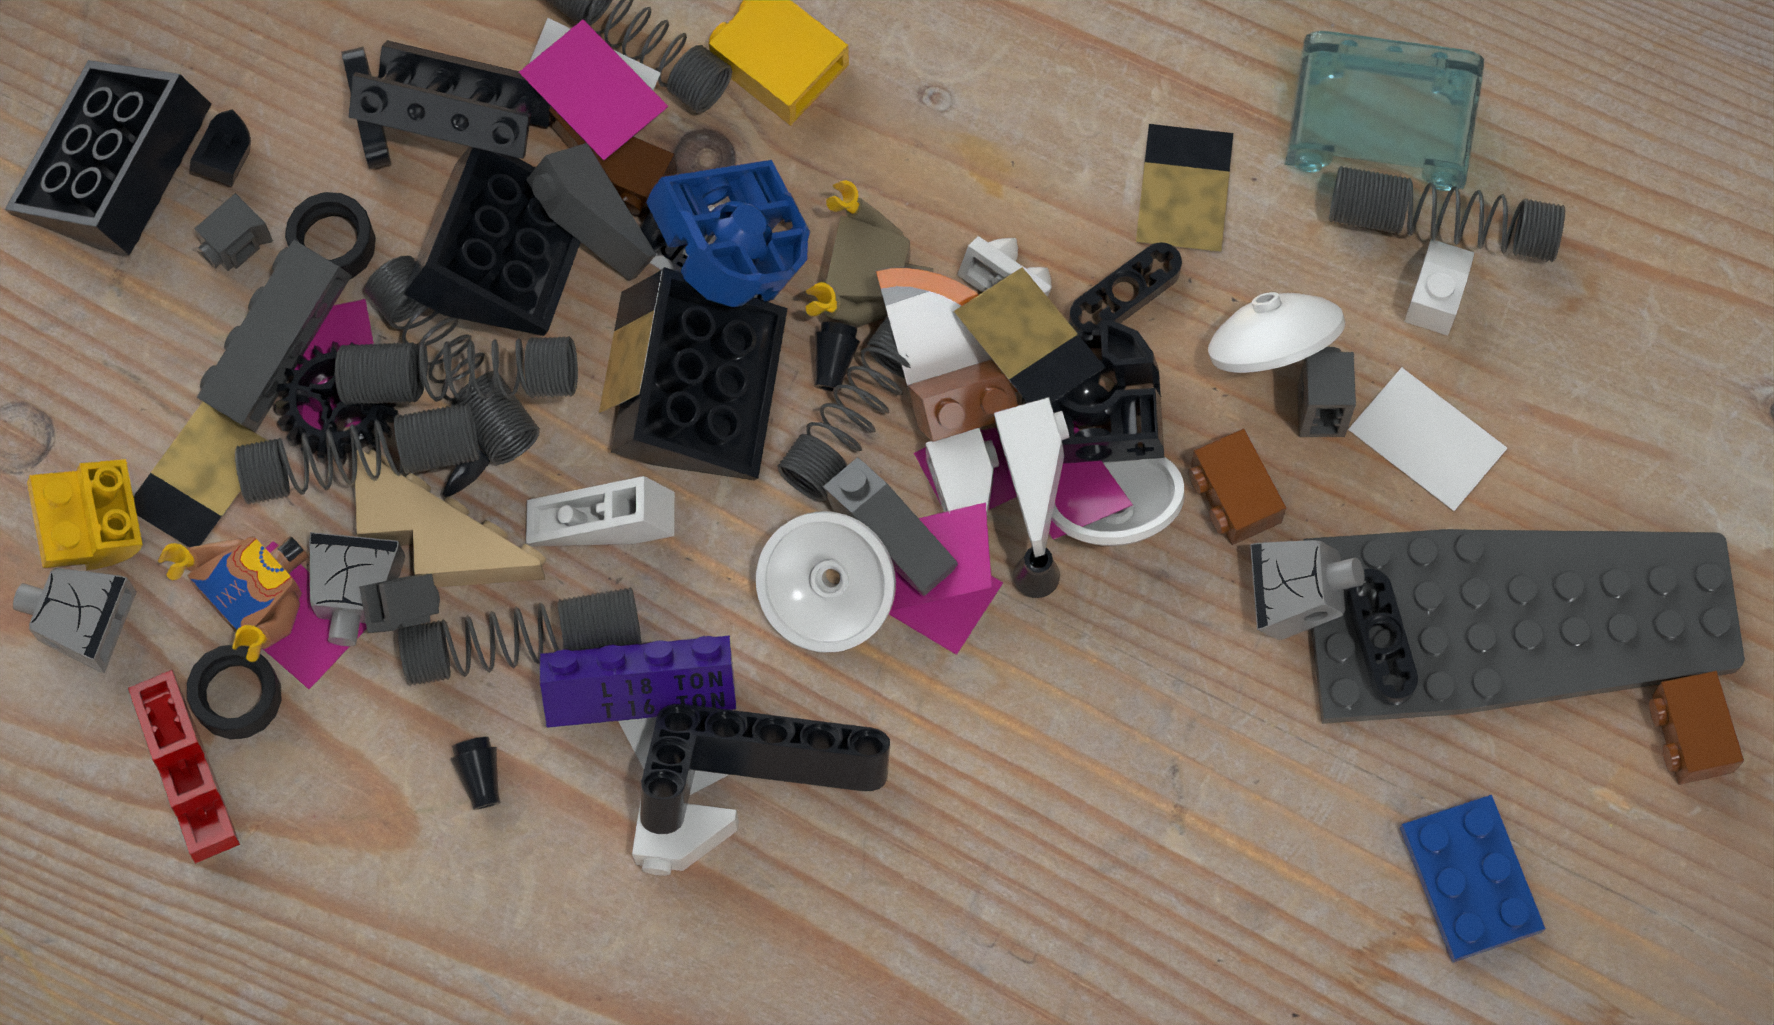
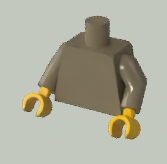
[805,180,933,327]

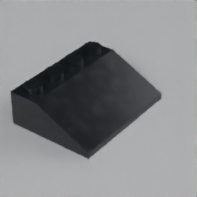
[4,60,212,255]
[403,146,581,336]
[611,267,788,481]

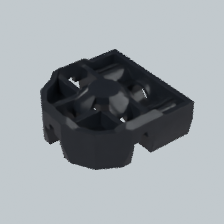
[1022,320,1165,464]

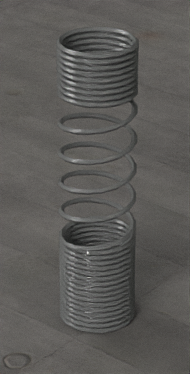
[546,0,732,113]
[1329,166,1566,262]
[365,256,540,465]
[778,317,911,501]
[335,336,578,405]
[235,402,480,505]
[398,587,642,687]

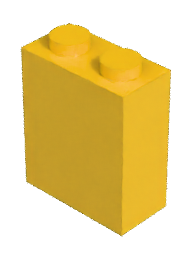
[708,0,849,126]

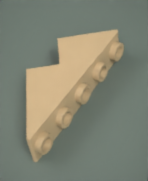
[355,450,547,587]

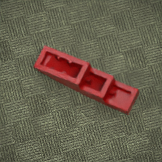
[128,670,240,864]

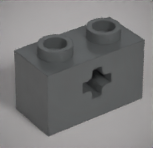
[1297,347,1356,437]

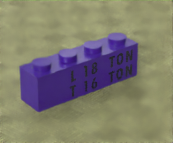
[540,635,737,728]

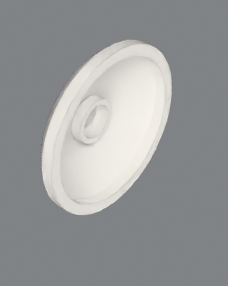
[1208,292,1345,373]
[1051,447,1185,546]
[756,511,896,653]

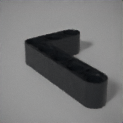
[640,704,890,834]

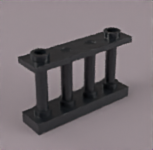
[348,40,552,159]

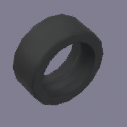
[285,192,376,279]
[187,645,282,740]

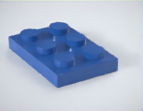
[1400,794,1546,963]

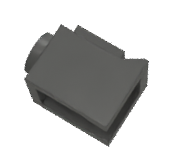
[194,193,273,271]
[359,574,440,633]

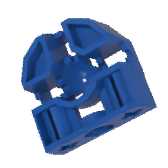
[646,160,810,307]

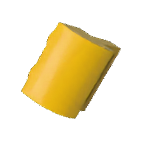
[27,459,143,571]

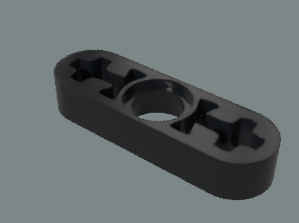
[341,47,392,170]
[1069,242,1182,334]
[1347,569,1418,705]

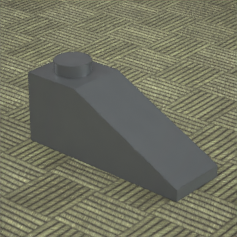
[526,143,656,280]
[823,457,958,596]

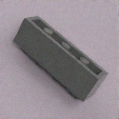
[197,239,352,432]

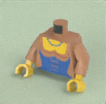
[158,536,309,662]

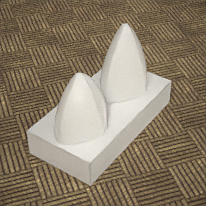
[957,236,1052,297]

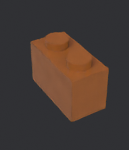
[908,359,1018,442]
[1188,428,1286,545]
[1649,670,1744,785]

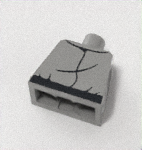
[309,532,405,646]
[1250,540,1364,640]
[13,568,137,673]

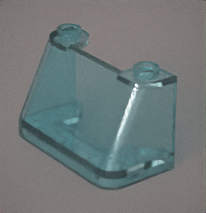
[1285,31,1484,191]

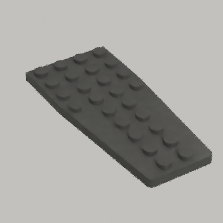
[1303,529,1745,724]

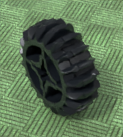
[275,341,401,465]

